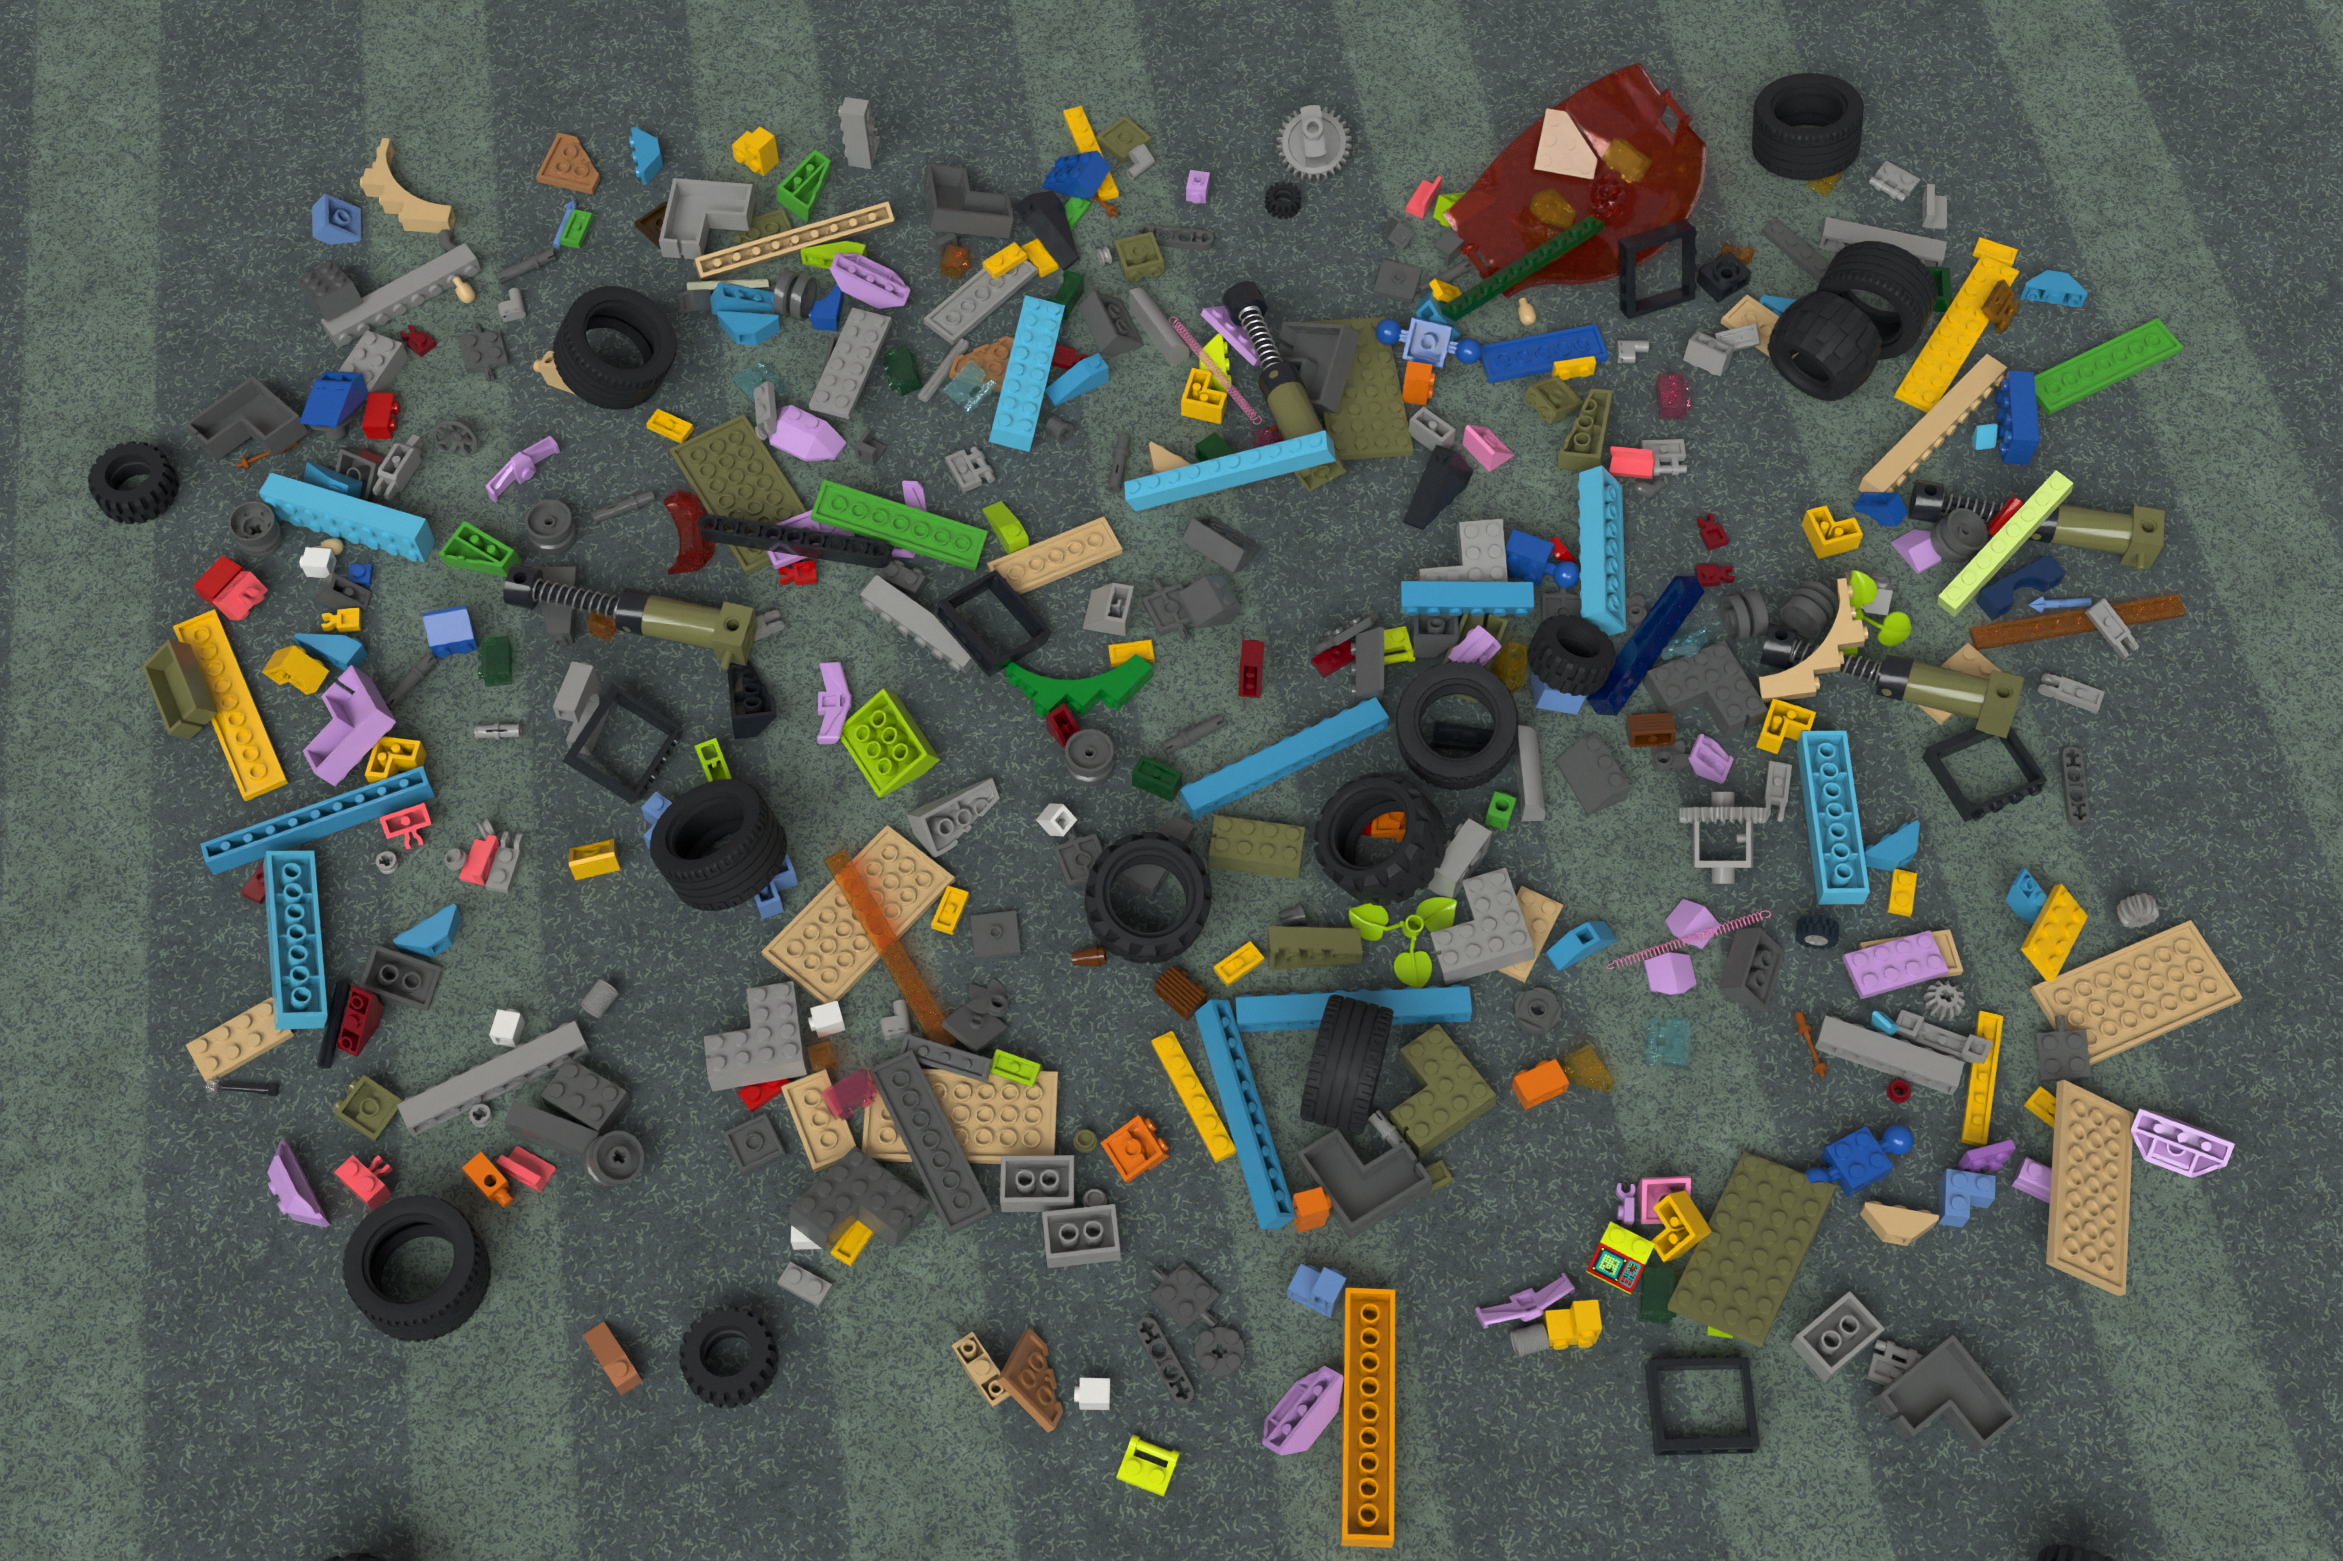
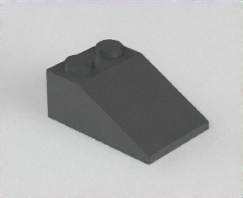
[357,944,442,1011]

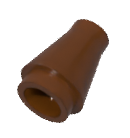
[1072,944,1107,967]

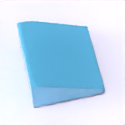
[1971,424,1998,450]
[1871,1011,1899,1037]

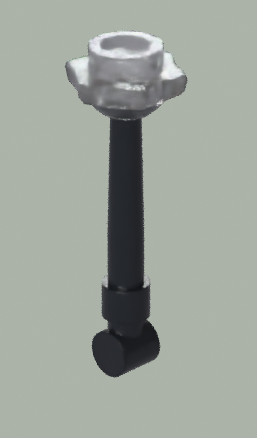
[206,1075,279,1098]

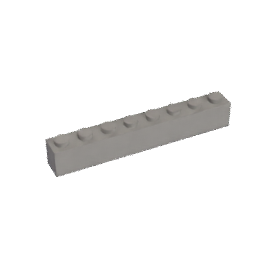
[321,243,481,348]
[397,1021,590,1137]

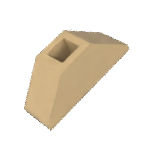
[1149,441,1192,474]
[1860,1201,1939,1246]
[952,1332,1011,1408]

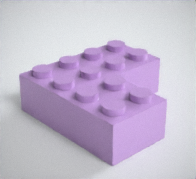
[303,665,396,786]

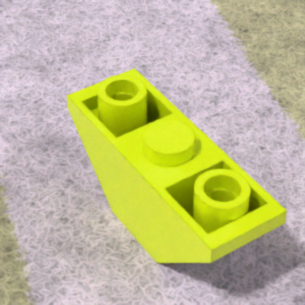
[1199,334,1231,393]

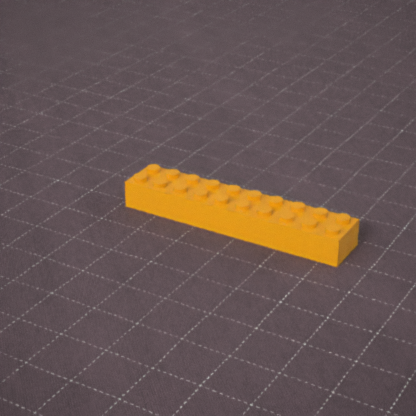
[1341,1288,1395,1548]

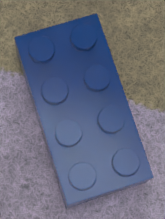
[1995,371,2040,465]

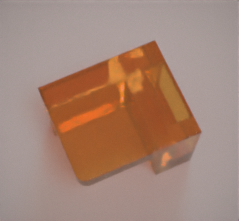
[1720,243,1755,266]
[586,611,617,643]
[807,1041,838,1073]

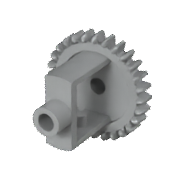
[1277,105,1352,181]
[1679,792,1767,884]

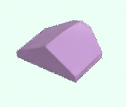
[1891,529,1941,574]
[1688,734,1734,784]
[1665,899,1721,949]
[1644,952,1697,995]

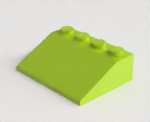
[840,688,940,798]

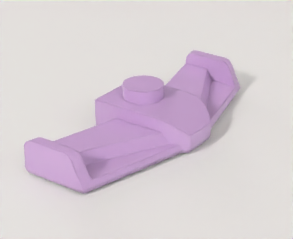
[485,436,560,503]
[892,481,927,558]
[817,662,852,744]
[1475,1273,1575,1329]

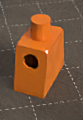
[462,1152,515,1208]

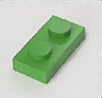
[1064,197,1091,231]
[560,209,594,249]

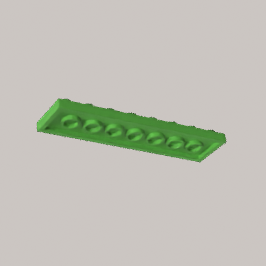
[2034,318,2183,415]
[810,479,988,571]

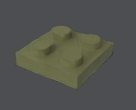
[1096,116,1152,164]

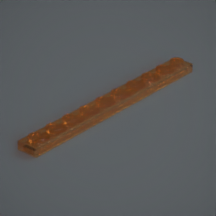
[1969,594,2186,650]
[824,849,958,1047]

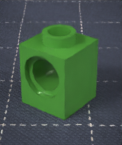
[1485,791,1517,831]

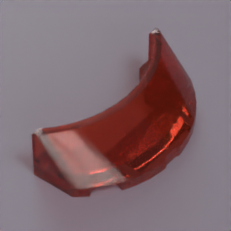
[663,489,715,575]

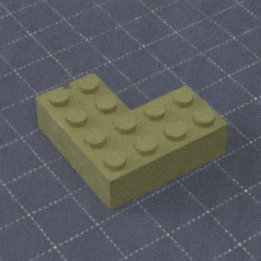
[1390,1024,1496,1158]

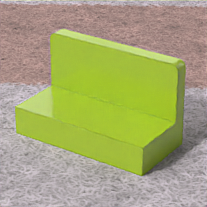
[990,1049,1044,1088]

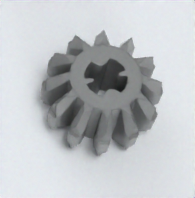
[2117,893,2159,929]
[1923,980,1965,1021]

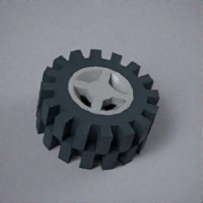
[1795,914,1839,950]

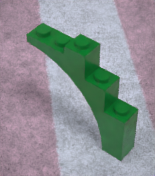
[1006,654,1153,718]

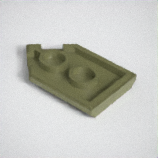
[733,208,793,245]

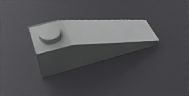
[906,778,1000,858]

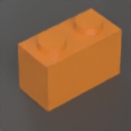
[1402,361,1435,406]
[1512,1059,1569,1110]
[1292,1187,1332,1233]

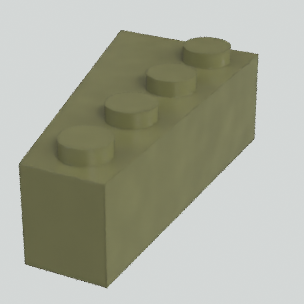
[1558,388,1613,471]
[1267,926,1363,971]

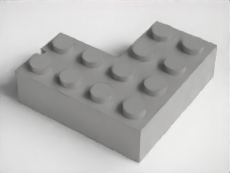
[659,178,756,259]
[1417,519,1508,582]
[1430,868,1535,985]
[704,981,807,1092]

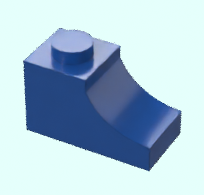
[809,286,844,331]
[1853,492,1908,526]

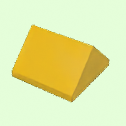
[568,839,621,880]

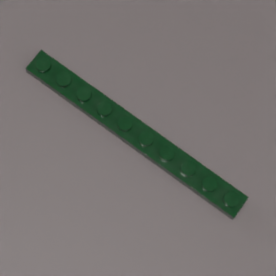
[1441,215,1604,322]

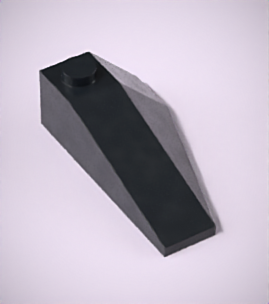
[1014,191,1080,271]
[1403,445,1474,530]
[727,661,777,739]

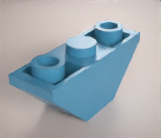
[629,127,663,185]
[2020,270,2088,307]
[1415,290,1461,341]
[717,311,781,345]
[1864,820,1920,872]
[2005,868,2048,924]
[393,903,461,957]
[1546,921,1617,972]

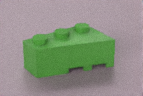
[777,150,831,222]
[438,521,522,577]

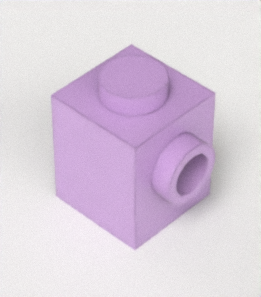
[1186,170,1210,204]

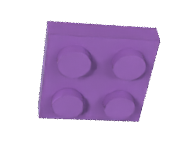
[1955,1139,2016,1174]

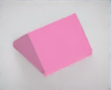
[1462,425,1515,472]
[1636,1176,1691,1225]

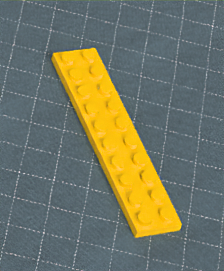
[1894,254,2019,413]
[173,609,288,802]

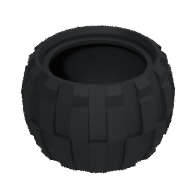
[1767,291,1882,401]

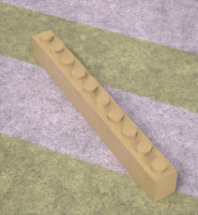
[694,202,894,281]
[1858,354,2007,493]

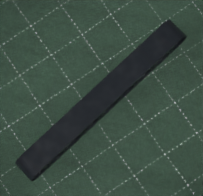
[698,514,890,568]

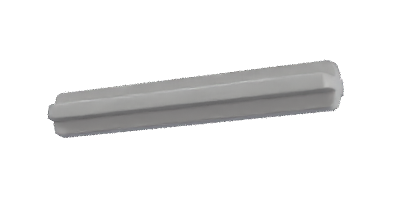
[918,338,969,402]

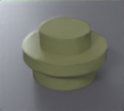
[1073,1129,1097,1153]

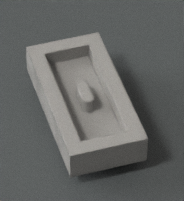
[1715,323,1761,352]
[777,1262,833,1308]

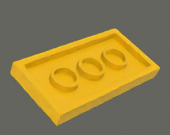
[2021,884,2088,982]

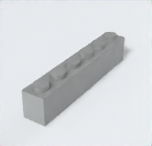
[1819,217,1947,267]
[860,575,975,674]
[1814,1015,1964,1095]

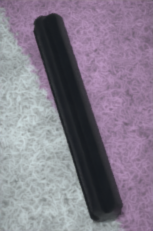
[317,980,350,1069]

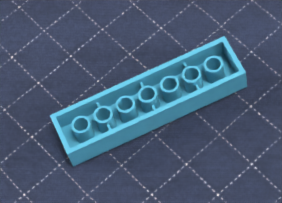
[989,295,1065,452]
[1578,465,1626,636]
[259,473,436,562]
[1796,731,1870,905]
[263,851,328,1030]

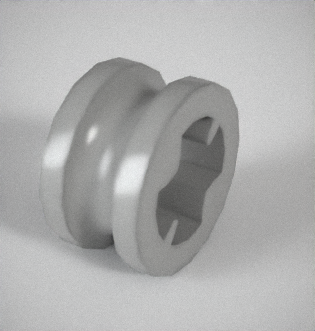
[1096,246,1112,267]
[476,818,496,840]
[376,851,399,874]
[469,1104,493,1128]

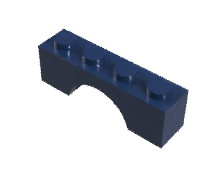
[1976,554,2066,621]

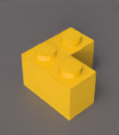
[732,126,779,176]
[1181,368,1227,424]
[1801,505,1863,559]
[262,645,329,695]
[1756,698,1816,754]
[365,736,427,784]
[1650,1190,1712,1262]
[1542,1300,1602,1350]

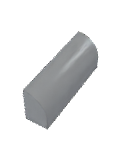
[1129,288,1189,367]
[1514,725,1546,821]

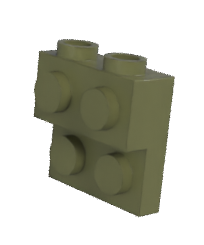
[1114,232,1164,282]
[1524,376,1584,425]
[333,1074,403,1142]

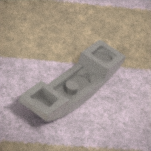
[1896,1010,1993,1064]

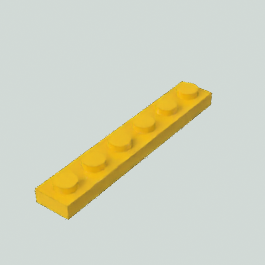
[1063,106,1119,201]
[1960,1011,2003,1147]
[1151,1031,1237,1163]

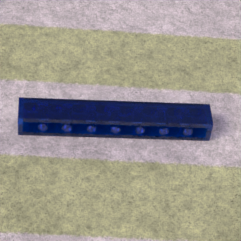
[1587,576,1705,716]

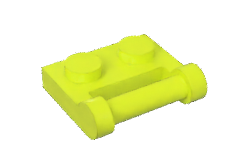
[1384,626,1415,665]
[1117,1434,1180,1497]

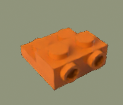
[1371,812,1406,842]
[1101,1115,1169,1183]

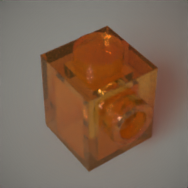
[940,245,971,280]

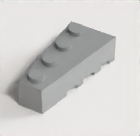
[838,97,881,169]

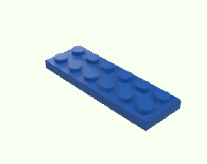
[1480,324,1609,384]

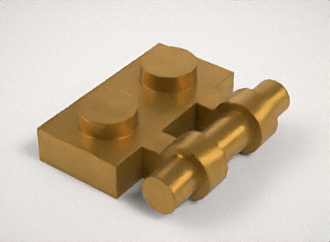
[1981,280,2020,334]

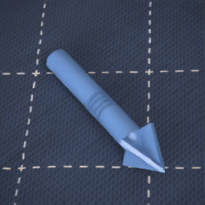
[552,199,577,249]
[2028,596,2092,613]

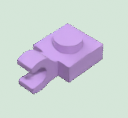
[1615,1183,1635,1229]

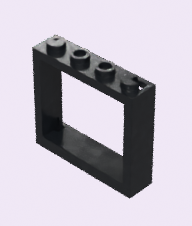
[1618,219,1697,319]
[933,569,1052,677]
[562,684,682,804]
[1922,726,2047,822]
[1645,1354,1760,1456]

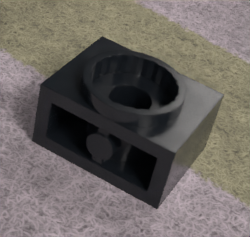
[1697,251,1752,303]

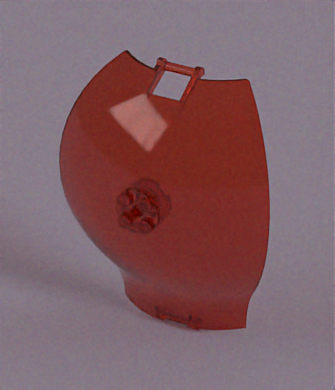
[1443,63,1706,299]

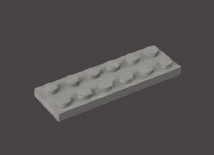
[923,260,1038,346]
[809,308,892,419]

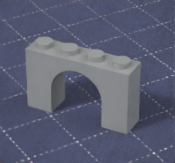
[553,661,609,755]

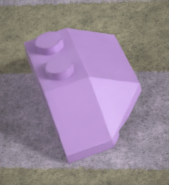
[830,253,911,309]
[768,405,847,462]
[2130,1108,2235,1178]
[267,1139,330,1227]
[1262,1366,1344,1456]

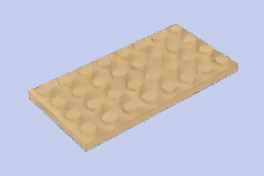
[761,825,955,1004]
[2030,920,2243,1066]
[862,1068,1058,1164]
[2046,1080,2134,1296]

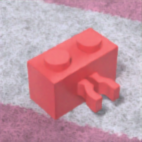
[212,571,268,621]
[379,803,432,849]
[334,1155,393,1211]

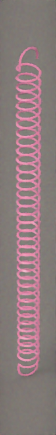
[1169,317,1262,425]
[1606,910,1771,969]

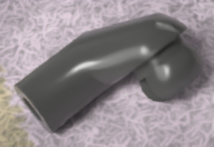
[438,229,458,252]
[1633,479,1665,498]

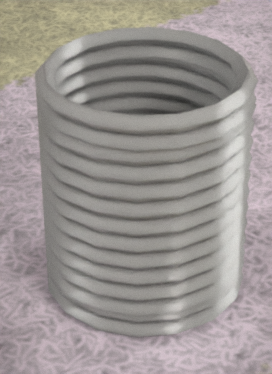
[581,980,619,1018]
[1510,1323,1549,1357]

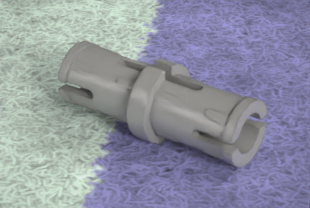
[474,722,522,740]
[1368,1110,1411,1148]

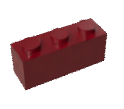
[1238,639,1265,698]

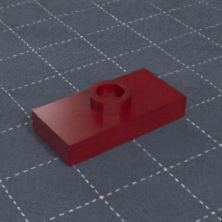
[1311,640,1355,678]
[240,858,266,905]

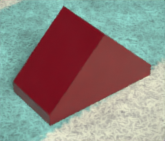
[1046,703,1080,750]

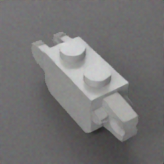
[373,434,423,501]

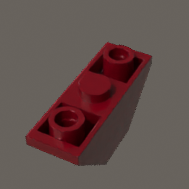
[337,985,383,1057]

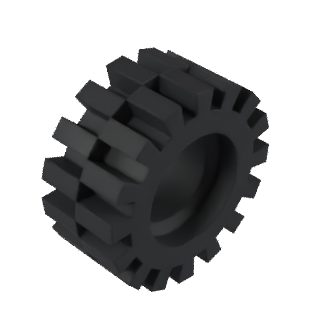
[1265,181,1301,219]

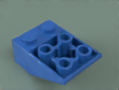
[1041,151,1112,199]
[300,371,368,427]

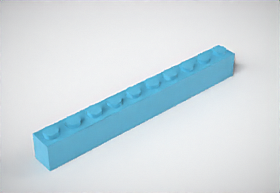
[1124,430,1336,511]

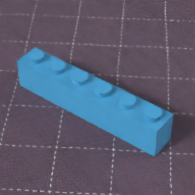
[1399,581,1534,617]

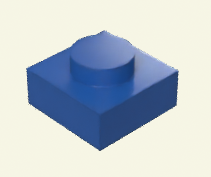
[348,564,373,586]

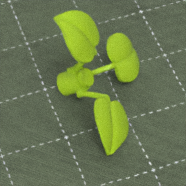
[1838,570,1912,658]
[1349,897,1457,989]

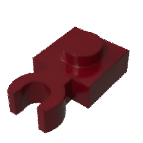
[399,324,437,357]
[1051,344,1089,370]
[1697,513,1729,551]
[1695,564,1735,587]

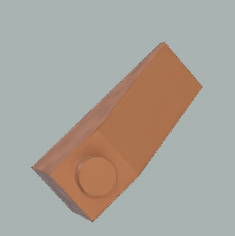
[582,1322,643,1396]

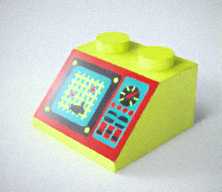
[1586,1222,1655,1295]

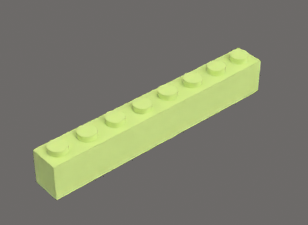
[1937,470,2073,617]

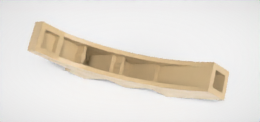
[360,138,456,233]
[1759,578,1868,703]

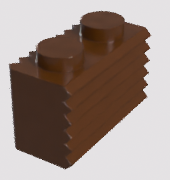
[1625,712,1676,748]
[1154,966,1207,1021]

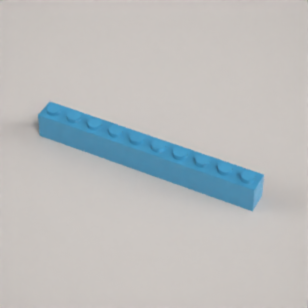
[1180,697,1389,820]
[200,766,435,875]
[1235,985,1472,1032]
[1195,999,1296,1230]

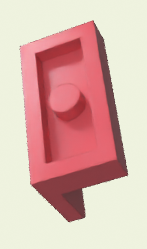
[1405,176,1442,219]
[1609,446,1656,479]
[459,835,500,886]
[496,1146,556,1193]

